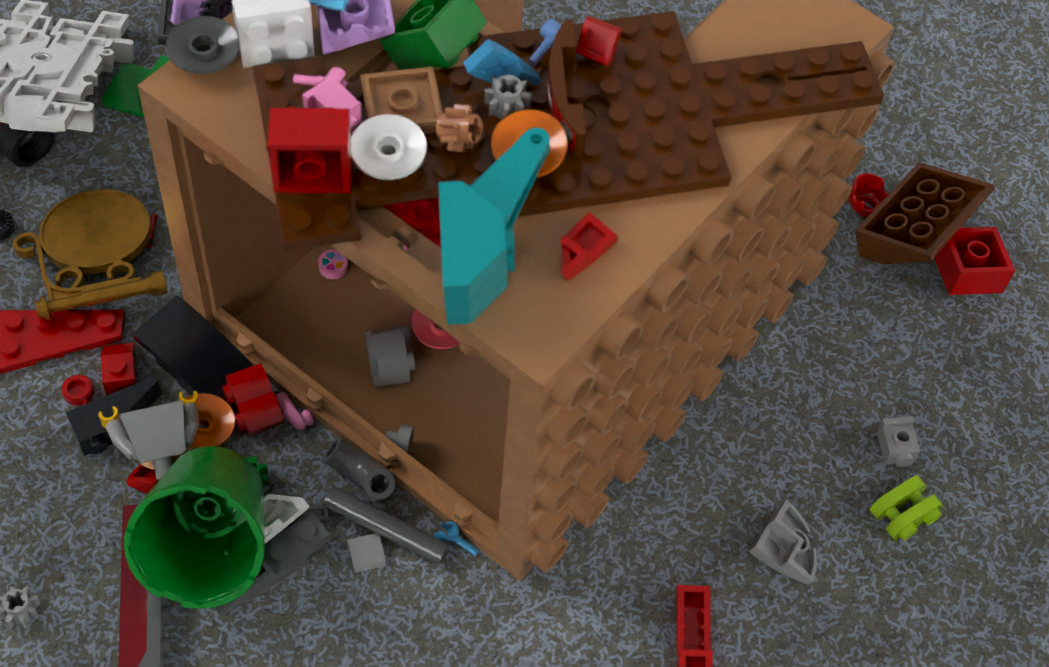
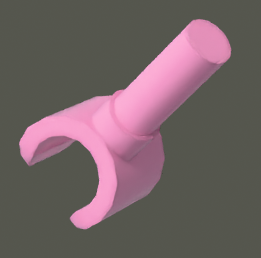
[293,67,348,87]

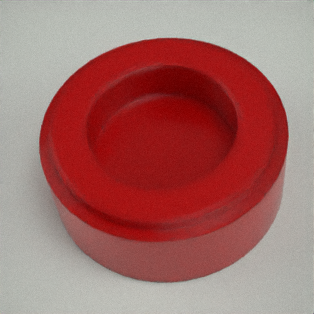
[61,375,94,406]

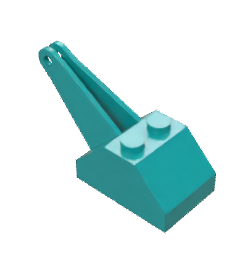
[439,128,550,325]

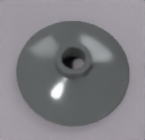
[166,16,240,74]

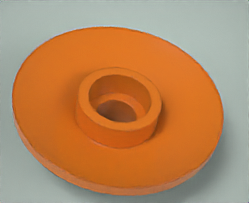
[491,110,567,177]
[184,393,235,449]

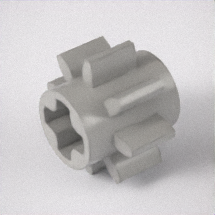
[484,74,531,120]
[0,586,41,629]

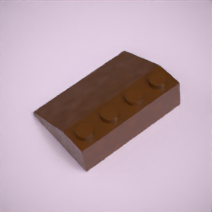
[855,162,995,265]

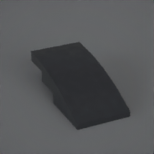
[132,295,253,412]

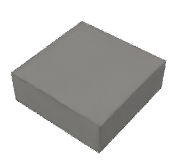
[347,533,386,573]

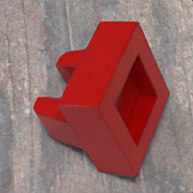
[576,16,622,66]

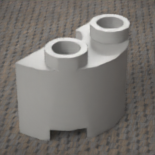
[364,326,415,388]

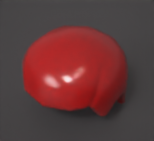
[848,173,890,218]

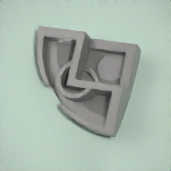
[749,499,817,585]

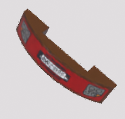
[547,19,586,158]

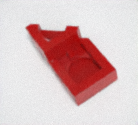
[561,212,618,281]

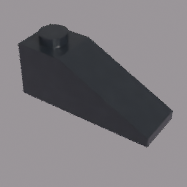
[66,375,162,456]

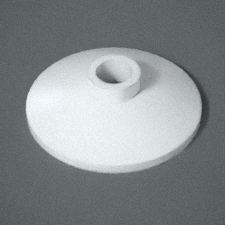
[351,114,427,180]

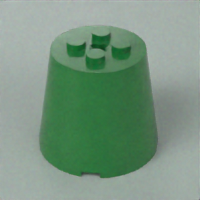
[124,446,264,609]

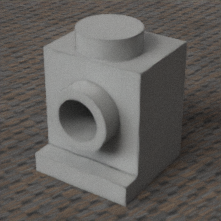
[877,416,920,467]

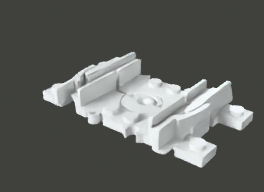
[0,0,134,132]

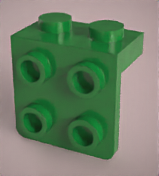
[102,55,170,118]

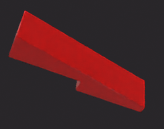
[675,585,713,667]

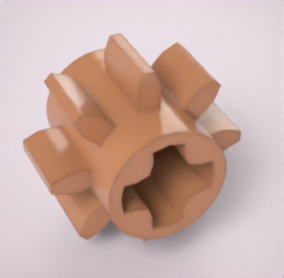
[436,104,483,152]

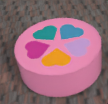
[318,249,348,279]

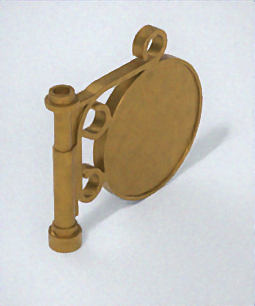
[12,189,168,321]

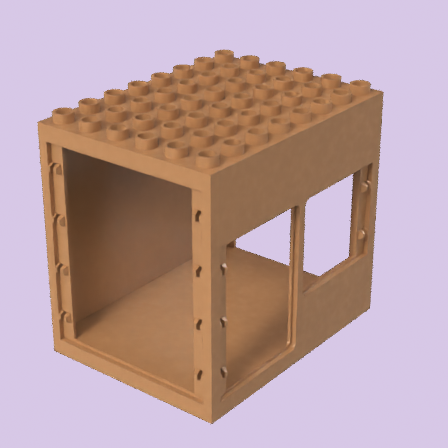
[138,0,895,581]

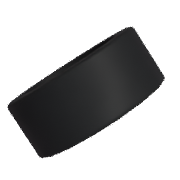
[0,123,56,167]

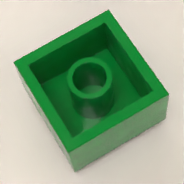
[379,0,488,70]

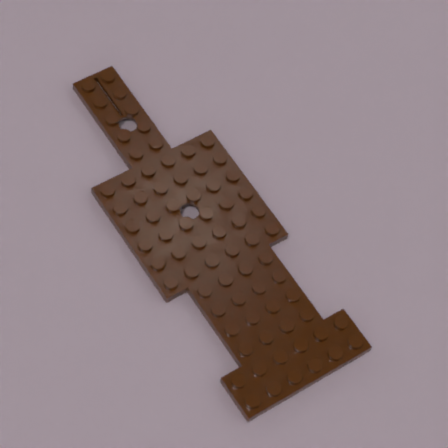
[253,11,884,251]

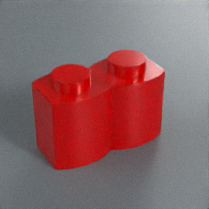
[222,363,285,437]

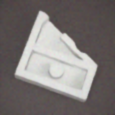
[264,494,310,545]

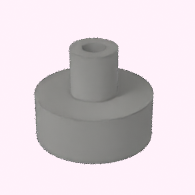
[386,424,415,454]

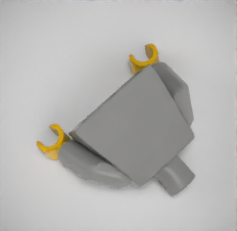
[98,391,200,480]

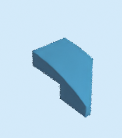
[463,39,542,86]

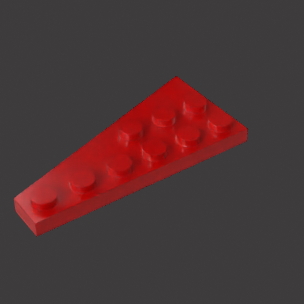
[0,310,125,374]

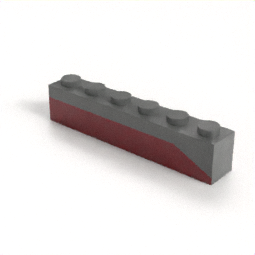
[118,504,171,667]

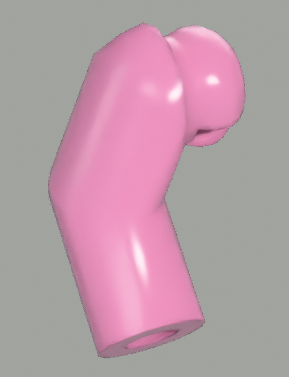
[276,392,314,430]

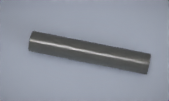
[323,485,449,565]

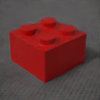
[268,107,352,194]
[934,227,1015,295]

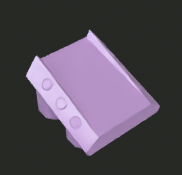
[316,0,395,56]

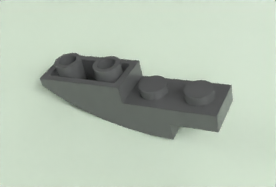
[215,510,332,615]

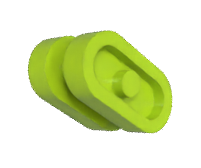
[869,475,943,541]

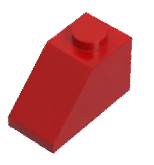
[101,342,138,395]

